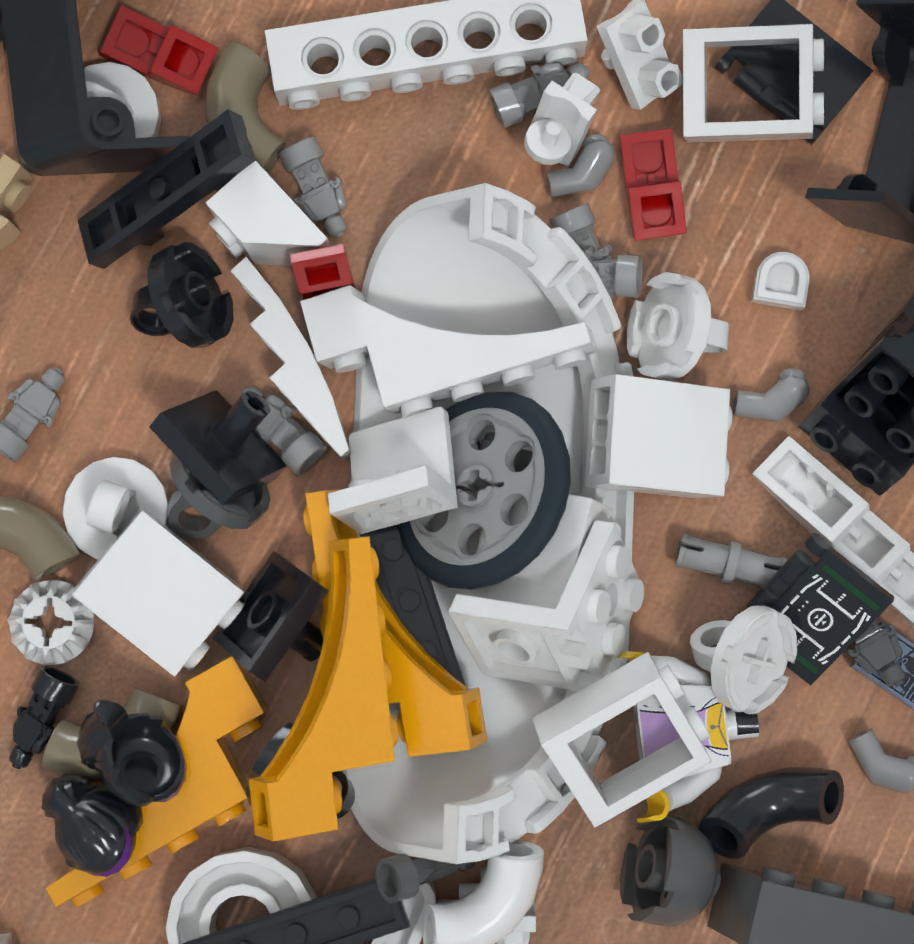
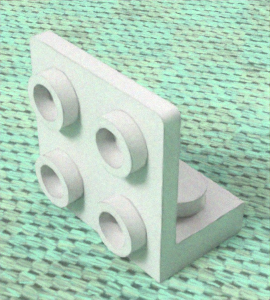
[328,407,458,534]

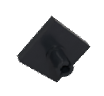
[149,390,287,506]
[213,551,329,682]

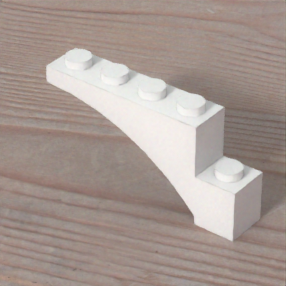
[300,285,598,417]

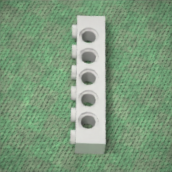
[265,0,588,110]

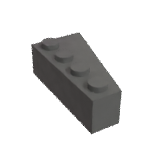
[707,863,914,944]

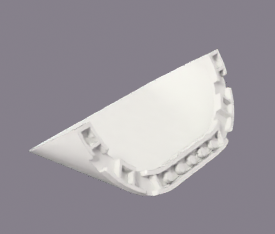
[342,183,634,864]

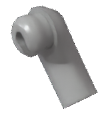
[547,134,615,198]
[733,368,809,421]
[848,729,914,793]

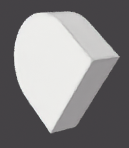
[751,252,810,311]

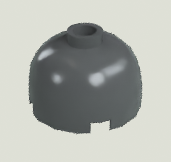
[620,815,721,926]

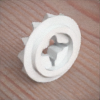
[7,580,94,665]

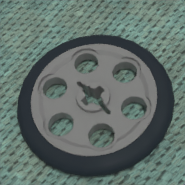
[397,392,571,590]

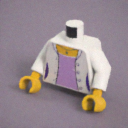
[617,651,759,823]

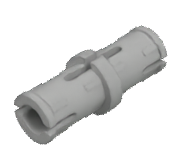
[674,533,787,587]

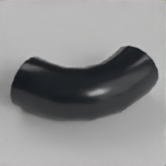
[699,767,844,859]

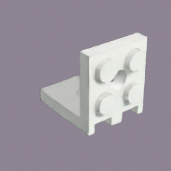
[448,520,644,691]

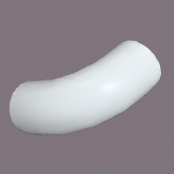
[423,840,544,944]

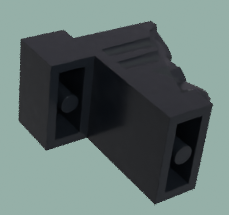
[798,293,914,496]

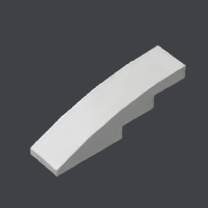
[231,257,350,462]
[752,436,914,628]

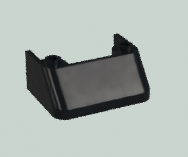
[0,0,189,176]
[805,0,914,244]

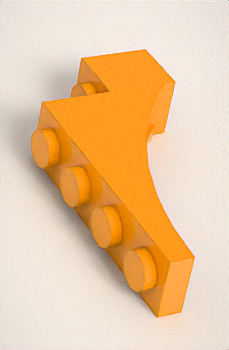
[303,489,488,757]
[249,536,398,842]
[46,656,269,908]

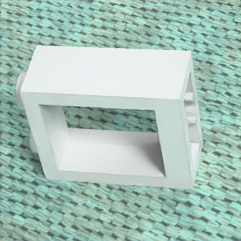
[683,24,824,143]
[532,652,712,827]

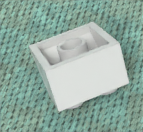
[206,161,330,266]

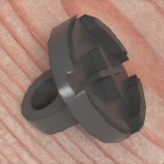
[168,454,270,539]

